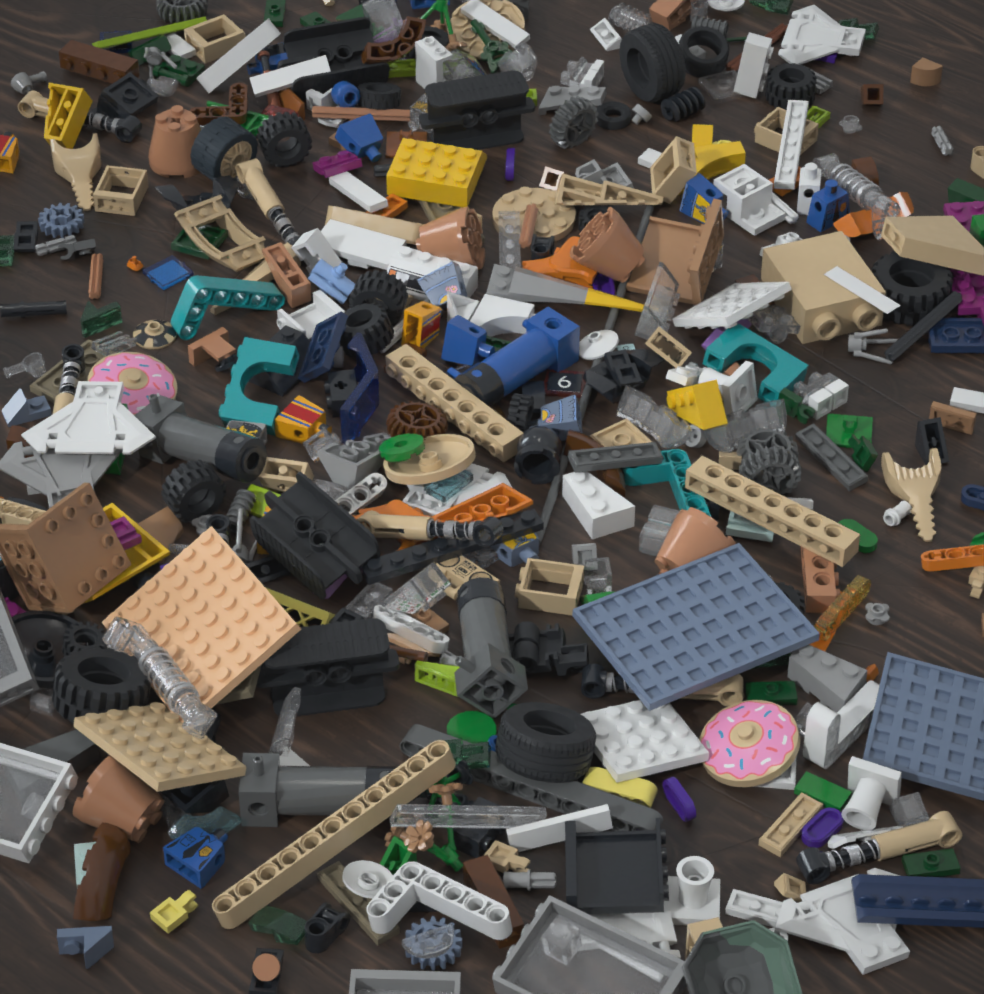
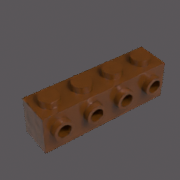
[59,40,140,84]

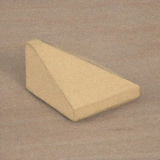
[774,873,806,902]

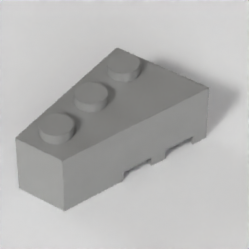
[787,645,867,712]

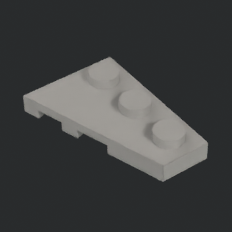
[538,86,607,115]

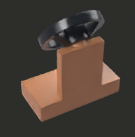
[188,327,238,372]

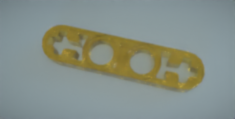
[814,575,871,641]

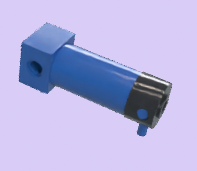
[447,307,580,408]

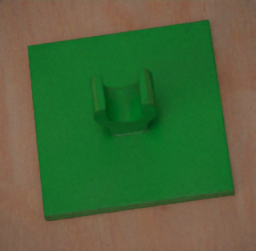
[826,414,873,448]

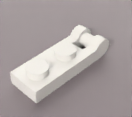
[666,362,706,386]

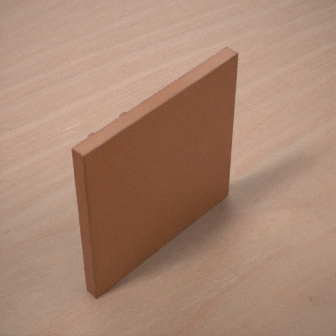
[385,130,427,158]

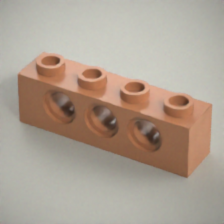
[800,546,840,613]

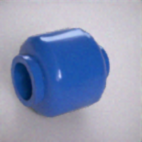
[331,81,360,108]

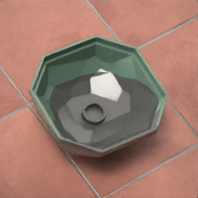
[682,920,802,994]

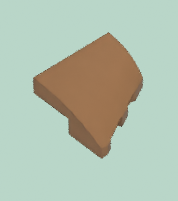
[138,506,184,565]

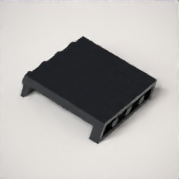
[565,818,669,914]

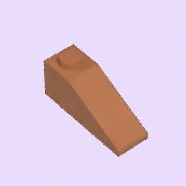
[262,242,311,308]

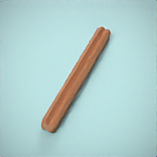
[312,106,411,122]

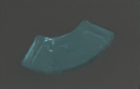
[168,806,242,840]

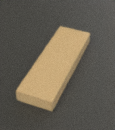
[759,792,823,857]

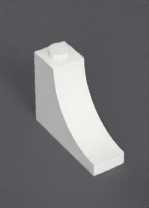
[470,294,535,337]

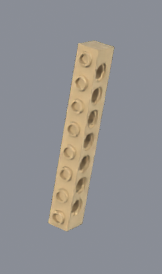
[386,344,523,462]
[685,456,860,567]

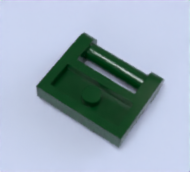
[153,54,205,87]

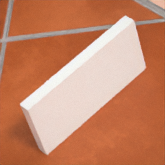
[321,219,406,270]

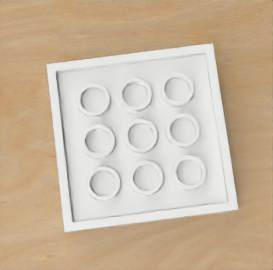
[672,282,792,329]
[581,700,709,783]

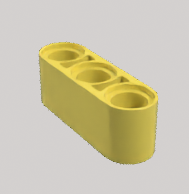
[582,767,658,808]

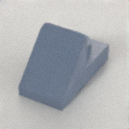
[2,388,52,427]
[57,926,114,969]

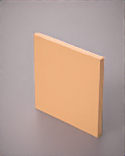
[387,633,440,664]

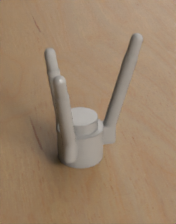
[144,47,177,86]
[848,329,898,364]
[228,508,257,564]

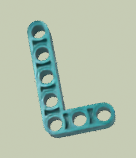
[170,275,285,340]
[622,449,711,517]

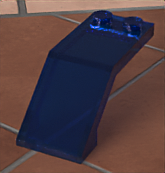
[340,332,379,444]

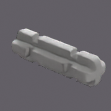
[931,126,953,156]
[35,235,77,256]

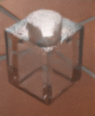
[541,916,582,966]

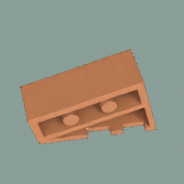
[649,0,709,30]

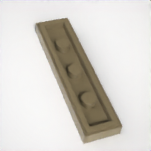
[317,861,400,946]

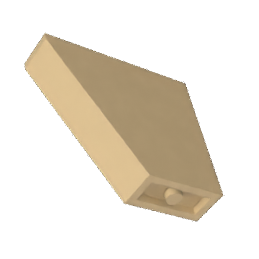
[881,216,984,276]

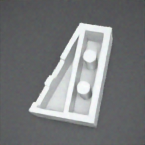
[733,32,774,98]
[562,471,635,539]

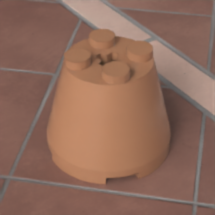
[148,105,201,178]
[416,206,485,270]
[570,207,645,283]
[654,507,736,574]
[73,755,165,843]

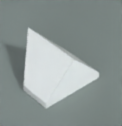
[447,291,479,322]

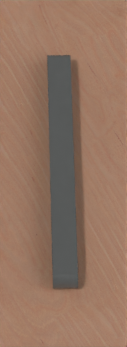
[399,724,663,831]

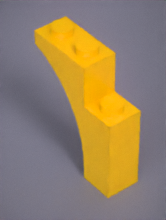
[678,141,746,198]

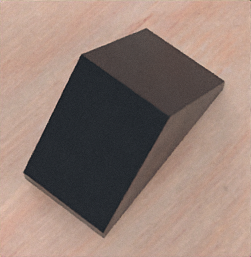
[915,417,949,465]

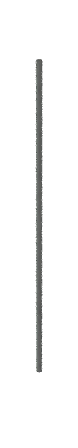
[535,190,655,546]

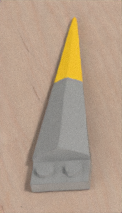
[486,264,661,315]

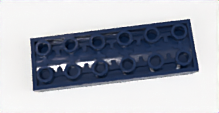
[851,874,984,928]

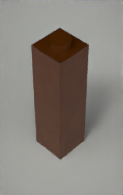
[463,854,524,949]

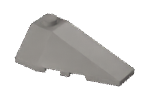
[317,432,391,491]

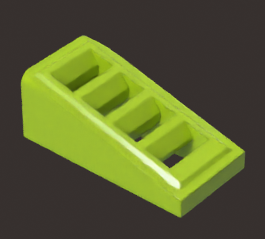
[415,661,460,697]

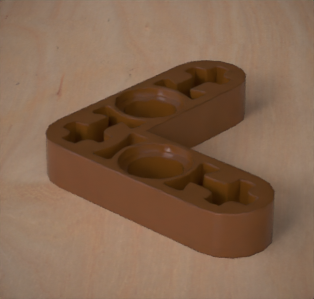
[189,83,248,126]

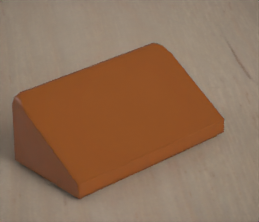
[278,88,305,120]

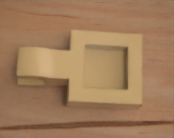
[968,566,984,599]
[484,840,530,873]

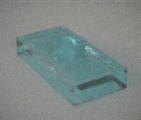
[426,470,473,503]

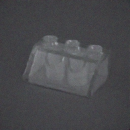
[634,262,680,340]

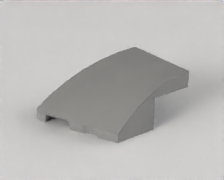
[575,159,634,188]

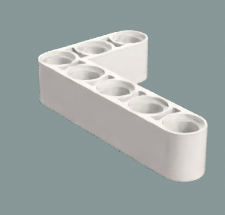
[196,18,281,93]
[803,680,880,769]
[367,862,512,940]

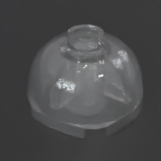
[498,43,538,81]

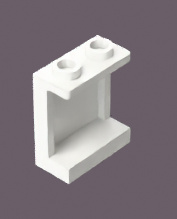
[415,36,452,89]
[277,290,345,341]

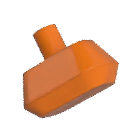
[127,256,144,272]
[866,664,879,682]

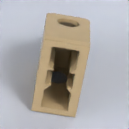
[645,326,692,368]

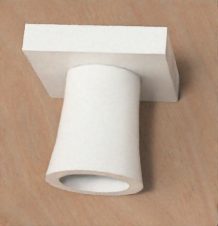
[698,361,758,423]
[841,756,902,830]
[667,856,720,925]

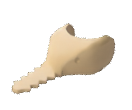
[50,133,102,211]
[881,448,941,542]

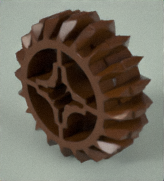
[386,401,448,440]

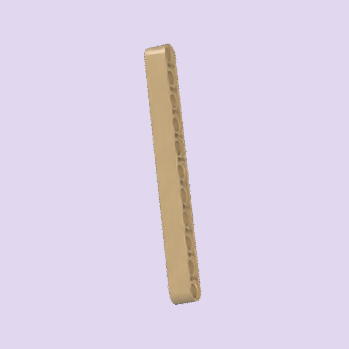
[212,740,456,929]

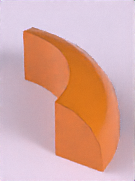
[833,192,914,237]

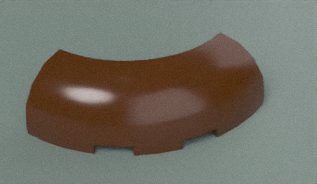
[361,16,426,65]
[563,429,626,498]
[73,823,131,921]

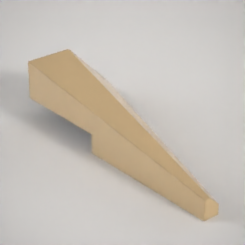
[555,173,664,205]

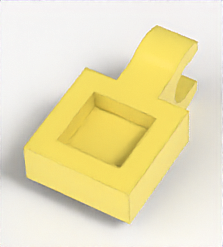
[150,890,198,934]

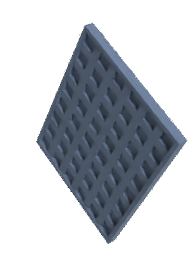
[572,543,820,711]
[862,652,984,801]

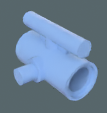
[308,258,355,305]

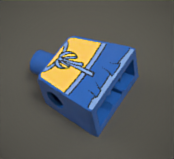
[679,173,729,224]

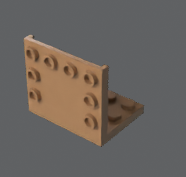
[626,198,724,305]
[0,483,132,613]

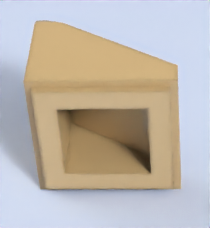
[718,451,742,470]

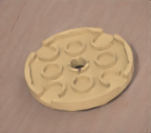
[447,0,525,59]
[492,187,576,243]

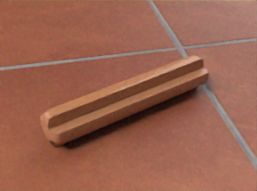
[519,203,538,249]
[88,253,103,299]

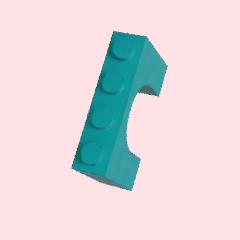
[702,323,809,408]
[219,337,299,435]

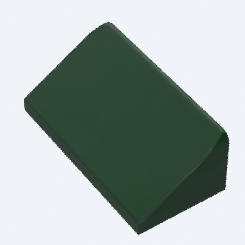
[128,35,171,65]

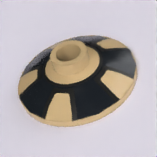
[133,320,177,349]

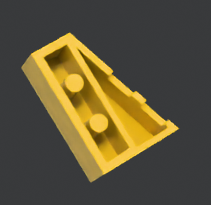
[44,83,93,149]
[667,379,728,430]

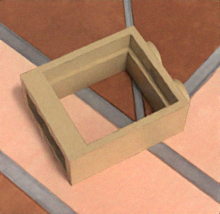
[184,14,246,63]
[754,107,819,155]
[650,136,697,204]
[93,165,148,216]
[515,558,584,616]

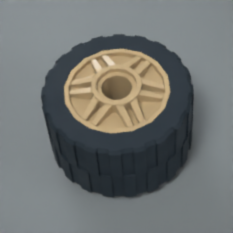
[190,116,258,181]

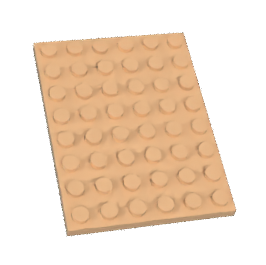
[102,526,301,725]

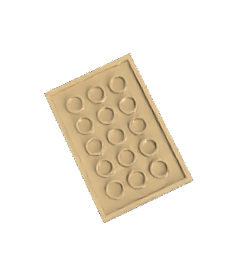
[74,702,246,792]

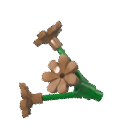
[402,0,468,52]
[384,782,463,872]

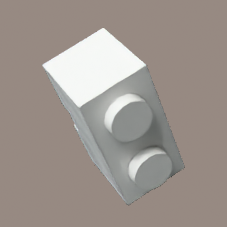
[291,228,342,273]

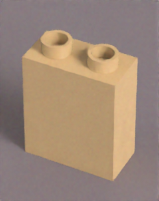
[761,231,886,344]

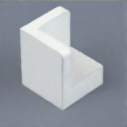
[306,88,337,111]

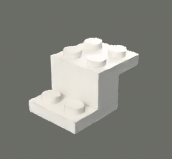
[713,164,786,236]

